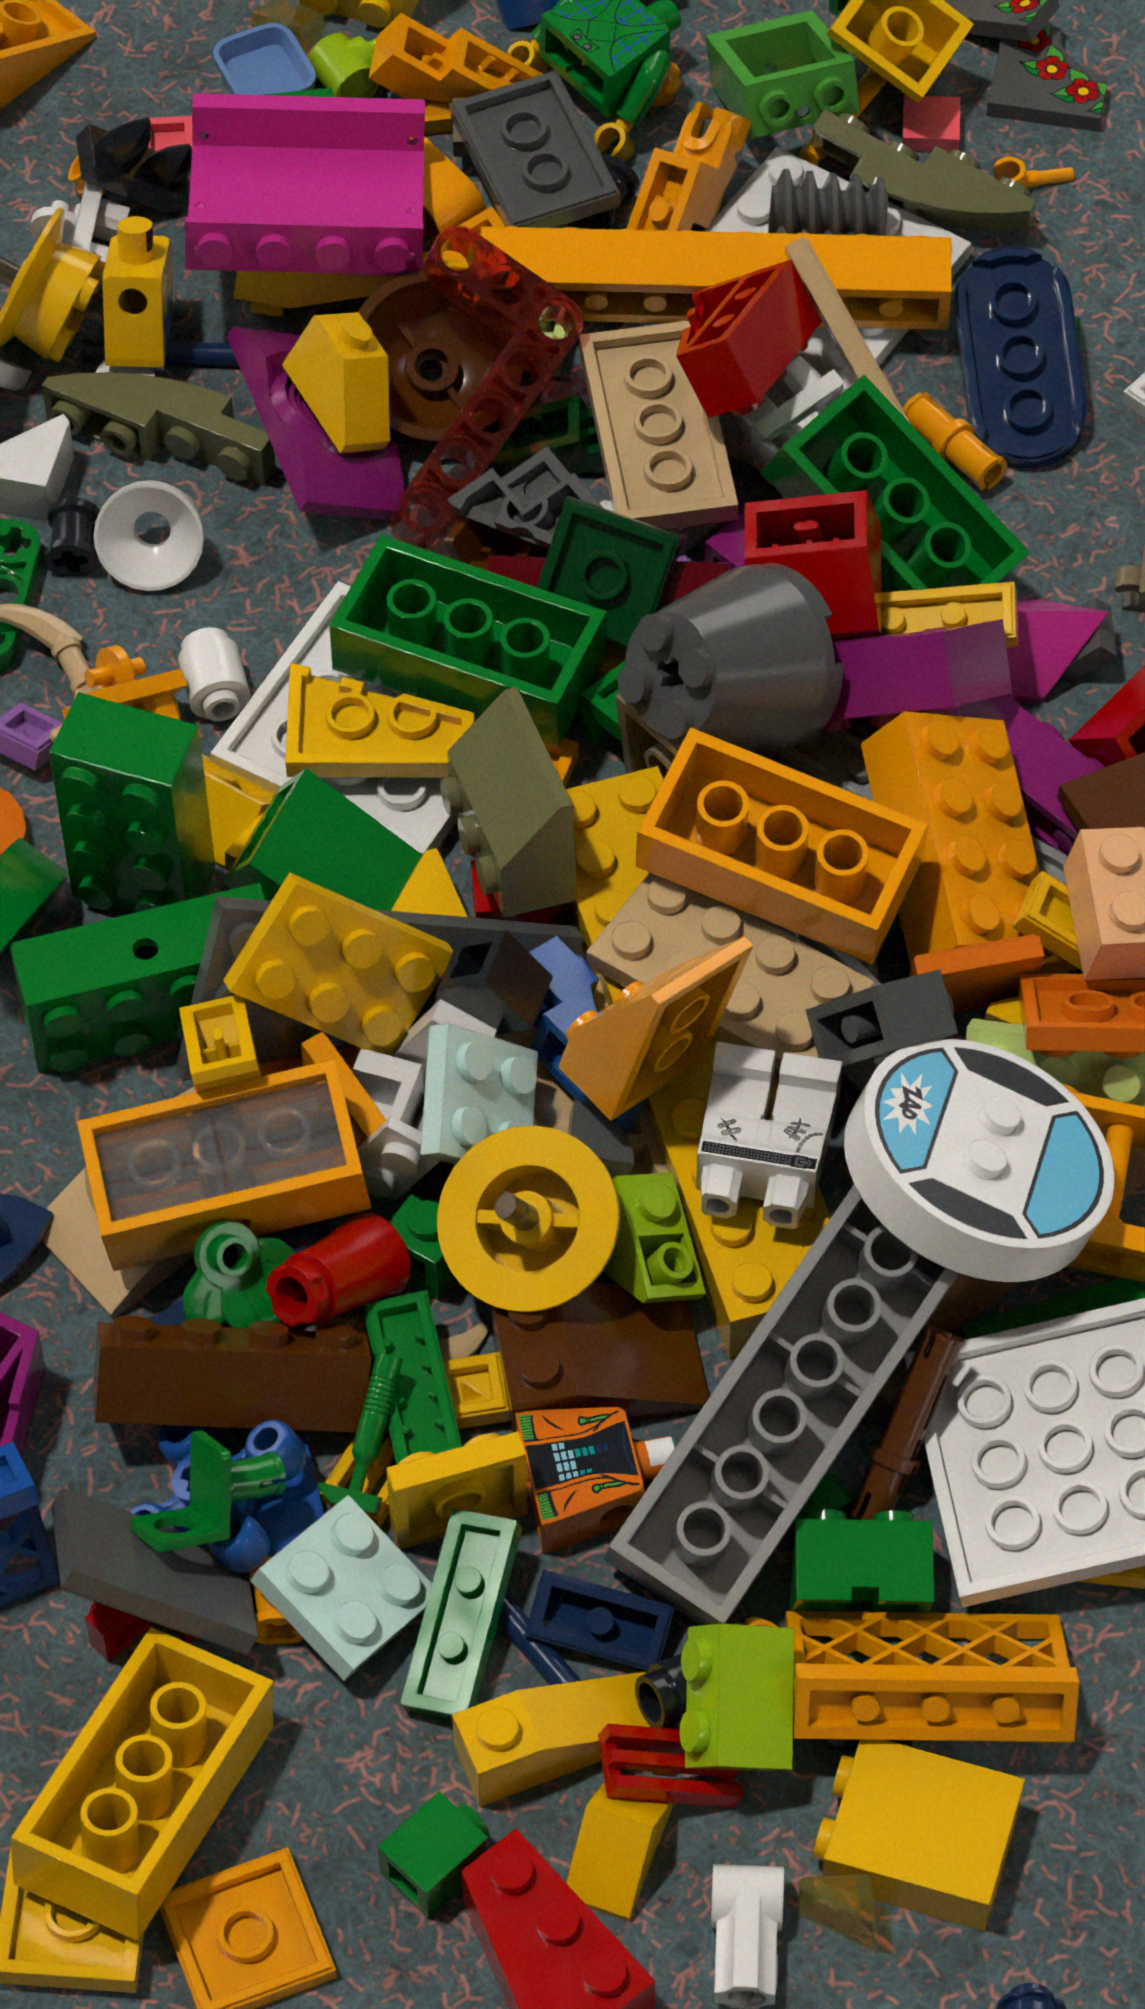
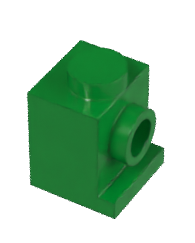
[389,1194,456,1301]

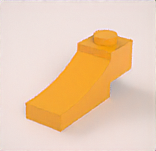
[369,13,543,103]

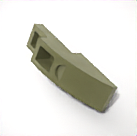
[812,109,1036,230]
[42,372,276,486]

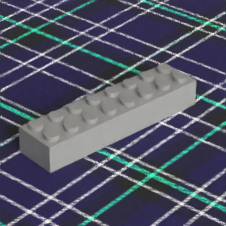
[604,1185,960,1626]

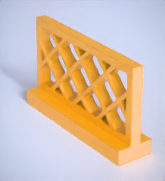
[785,1611,1079,1742]

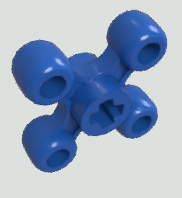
[129,1420,307,1574]

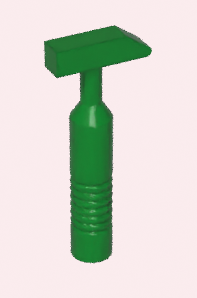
[317,1353,403,1515]

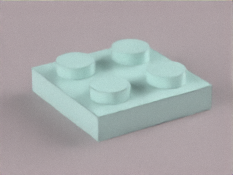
[420,1023,538,1165]
[250,1495,432,1681]

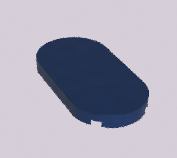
[953,246,1087,468]

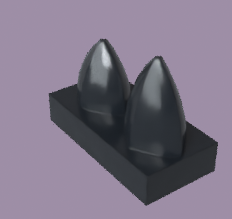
[76,117,192,216]

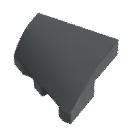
[447,447,603,550]

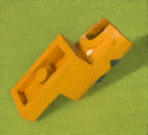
[626,102,752,231]

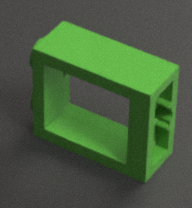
[705,10,860,139]

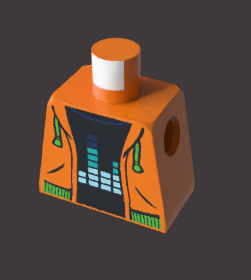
[515,1407,675,1554]

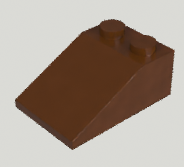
[490,1282,709,1433]

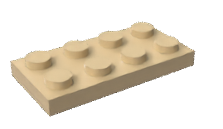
[579,321,738,530]
[586,872,875,1073]

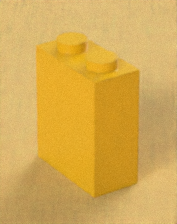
[813,1739,1025,1931]

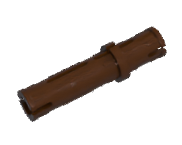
[848,1325,965,1520]

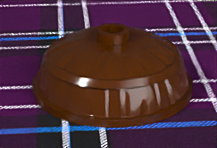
[358,270,524,443]

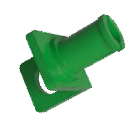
[130,1431,286,1552]

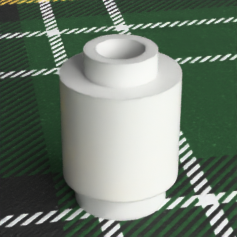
[178,627,250,721]

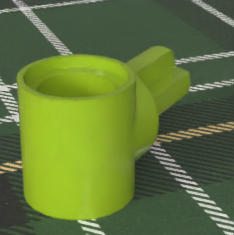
[308,33,379,98]

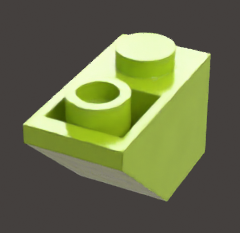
[602,1172,706,1303]

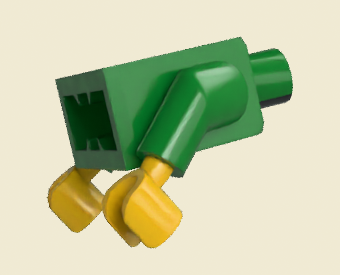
[507,0,681,162]

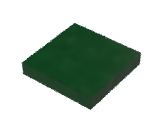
[536,497,685,649]

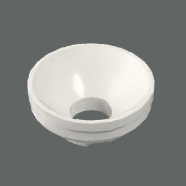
[94,480,205,591]

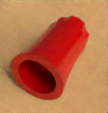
[266,1213,410,1327]

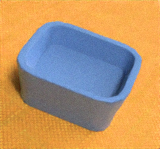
[213,22,316,95]

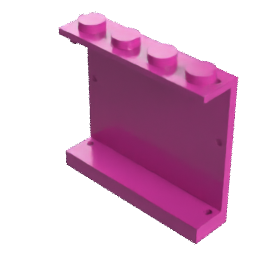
[185,93,425,275]

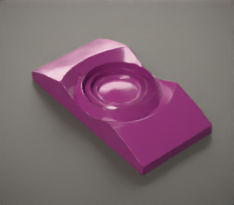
[227,326,406,522]

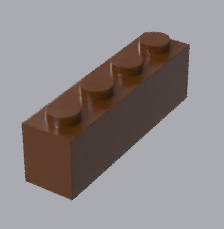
[92,1315,371,1432]

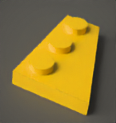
[285,662,475,778]

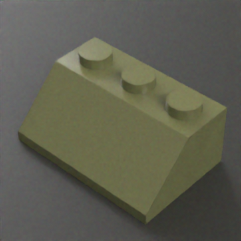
[440,687,577,918]

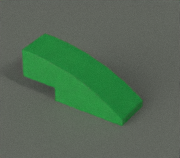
[0,837,69,955]

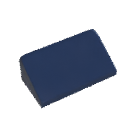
[524,1569,675,1671]

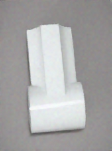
[711,1864,784,2009]

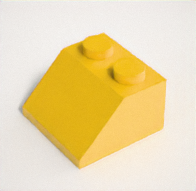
[826,0,974,103]

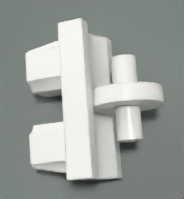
[30,182,130,285]

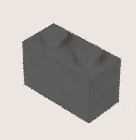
[805,969,958,1068]

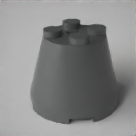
[617,563,843,752]

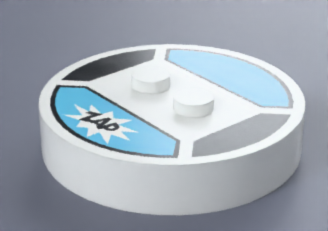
[844,1039,1114,1282]

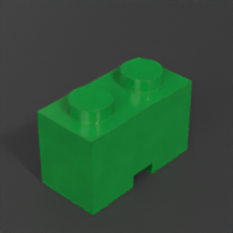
[789,1509,934,1613]

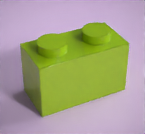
[679,1623,795,1772]

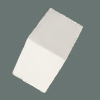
[0,414,74,521]

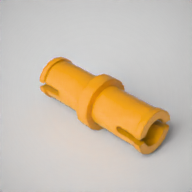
[903,392,1007,490]

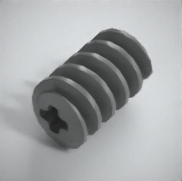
[768,169,888,236]

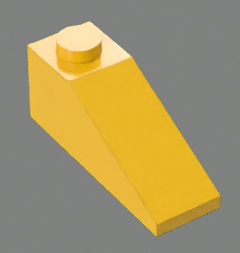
[452,1671,669,1807]

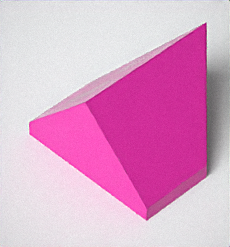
[1007,599,1109,702]

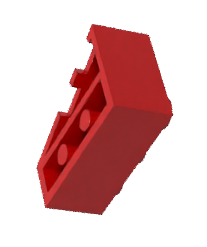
[676,259,822,418]
[461,1828,655,2009]

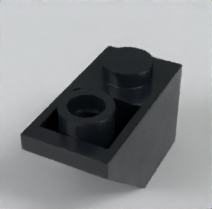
[435,930,553,1035]

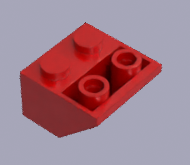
[744,490,882,640]

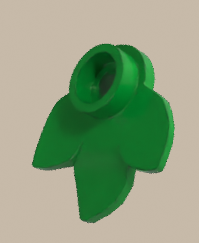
[183,1221,295,1328]

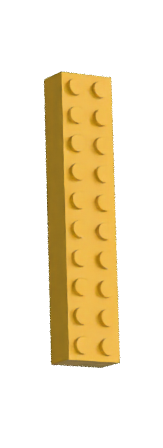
[564,766,831,1359]

